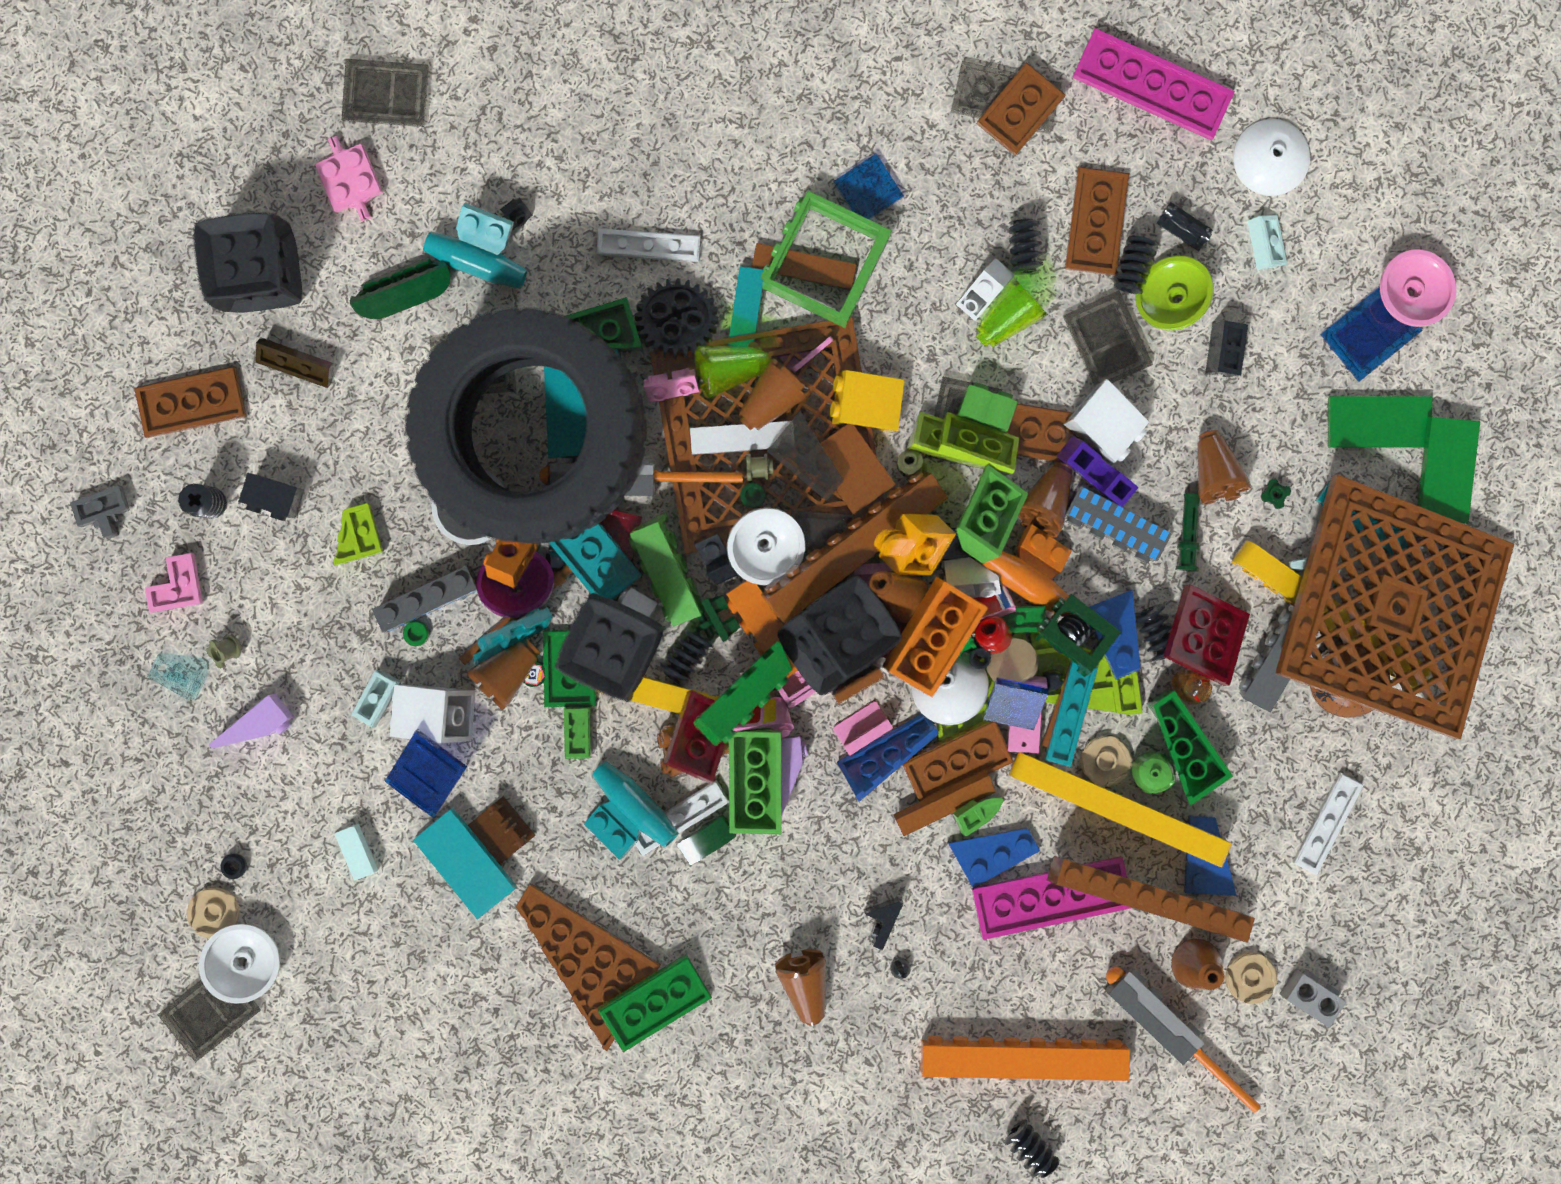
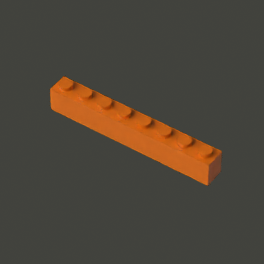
[920,1036,1130,1081]

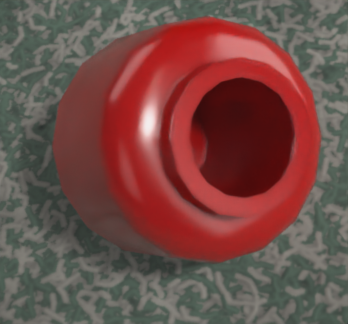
[975,616,1012,654]

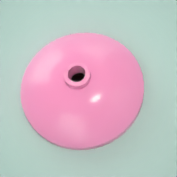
[1380,249,1456,327]

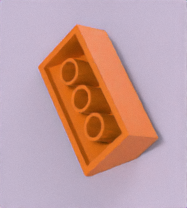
[882,577,987,698]

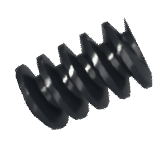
[1008,219,1044,275]
[1113,235,1157,294]
[178,483,227,519]
[1135,604,1172,662]
[1049,612,1096,654]
[660,630,714,687]
[1004,1119,1060,1178]

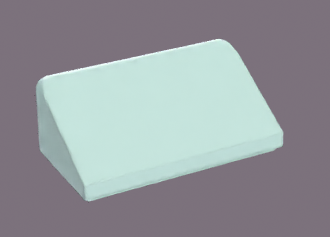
[1247,215,1287,270]
[334,823,378,881]

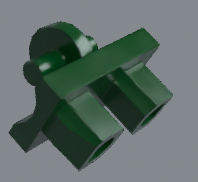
[695,595,741,642]

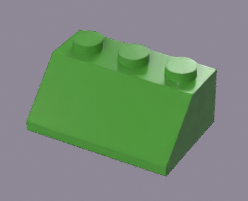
[956,465,1028,564]

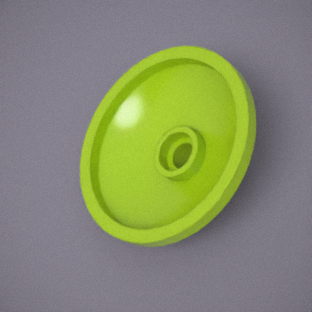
[1135,256,1214,331]

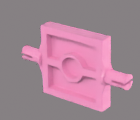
[315,136,383,221]

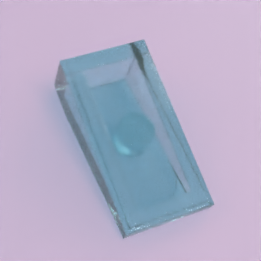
[147,654,207,700]

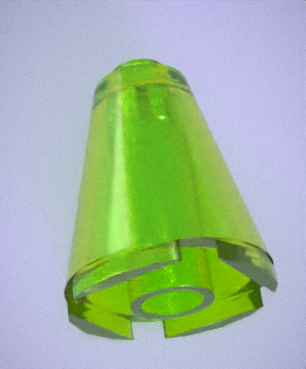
[976,277,1048,347]
[695,346,769,398]

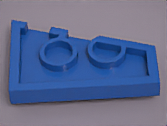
[1184,815,1237,896]

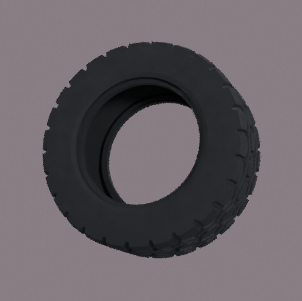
[405,308,647,543]

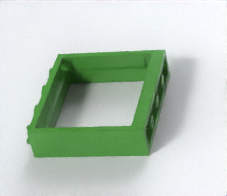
[760,191,892,328]

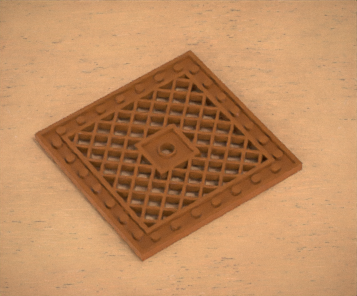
[650,317,884,554]
[1275,475,1514,739]

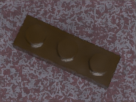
[255,337,333,388]

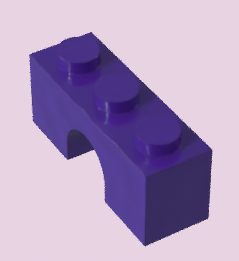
[1057,436,1139,508]

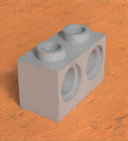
[1280,969,1346,1028]

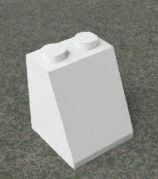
[1064,379,1149,464]
[390,685,476,743]

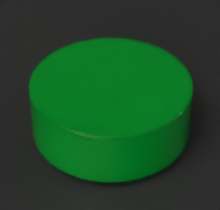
[403,621,430,646]

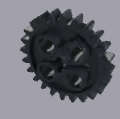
[635,278,719,360]

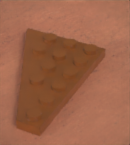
[516,883,661,1051]

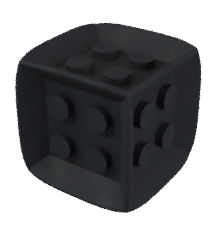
[193,213,302,313]
[777,576,902,695]
[554,593,666,702]

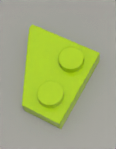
[333,503,384,566]

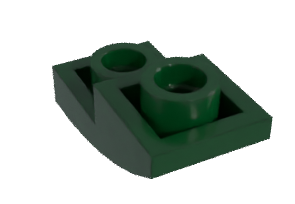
[677,814,737,865]

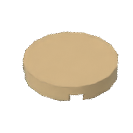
[987,638,1039,688]
[1080,735,1132,787]
[187,887,240,939]
[1225,952,1278,1004]

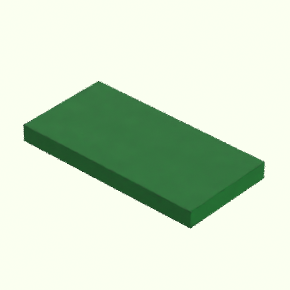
[1328,396,1432,448]
[1417,417,1481,524]
[597,954,712,1052]

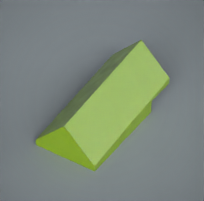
[906,411,1019,476]

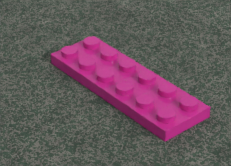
[1072,28,1235,141]
[971,856,1132,940]

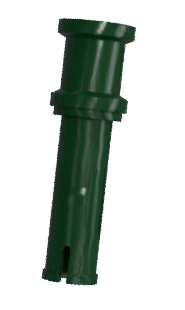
[1175,493,1201,572]

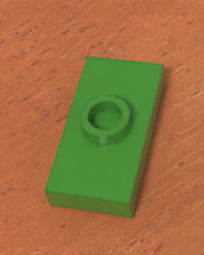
[564,707,591,759]

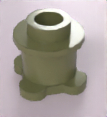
[897,449,928,482]
[746,454,773,481]
[206,635,242,669]

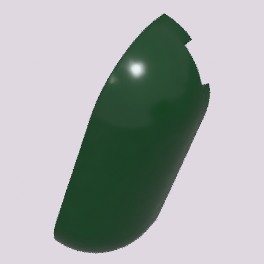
[350,258,450,319]

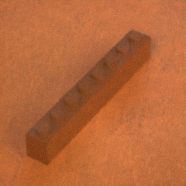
[761,471,948,624]
[1047,856,1255,943]

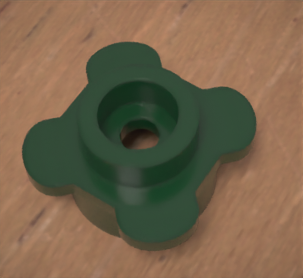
[1261,479,1291,509]

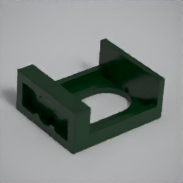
[1035,594,1121,677]

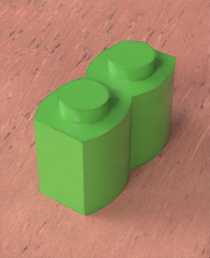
[957,382,1018,432]

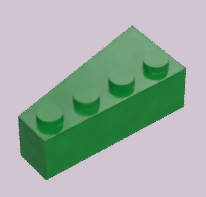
[565,297,644,352]

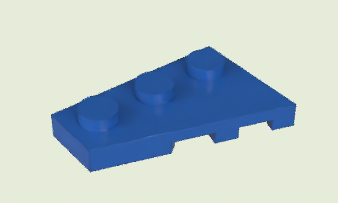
[1089,590,1141,680]
[947,828,1040,888]

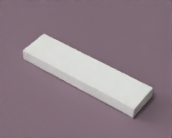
[596,228,700,262]
[690,421,795,455]
[1292,772,1364,875]
[635,780,729,856]

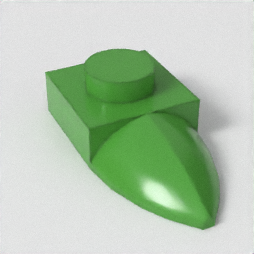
[953,797,1004,837]

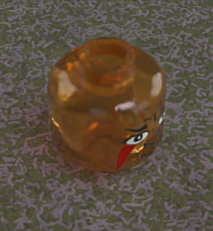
[1172,668,1213,705]

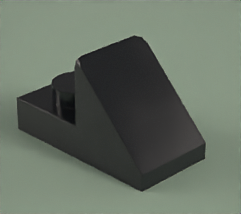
[694,530,739,585]
[864,897,904,951]

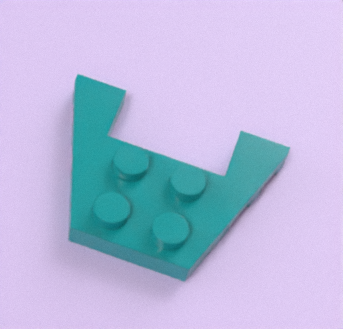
[473,607,553,665]

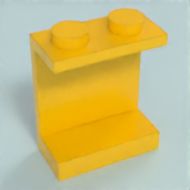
[830,370,905,432]

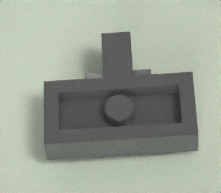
[70,485,130,539]

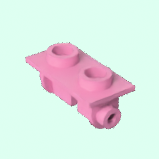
[643,368,699,403]

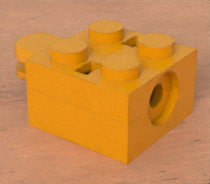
[874,514,956,575]

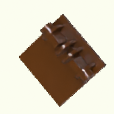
[468,796,536,865]

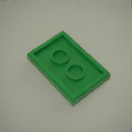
[543,630,596,708]

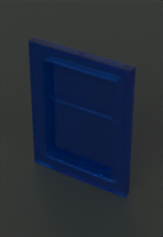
[1320,287,1423,382]
[384,729,468,818]

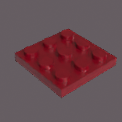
[1163,584,1250,686]

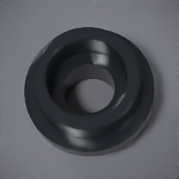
[220,853,247,879]

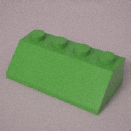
[729,728,782,835]

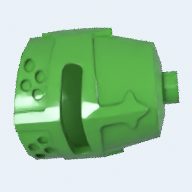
[1131,751,1176,793]

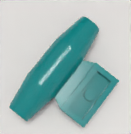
[423,203,528,289]
[584,761,679,860]

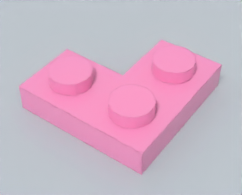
[145,553,203,613]

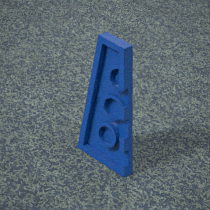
[837,713,939,802]

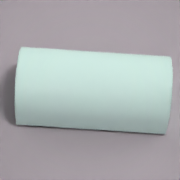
[351,670,400,728]

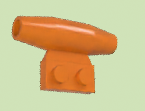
[981,524,1072,617]

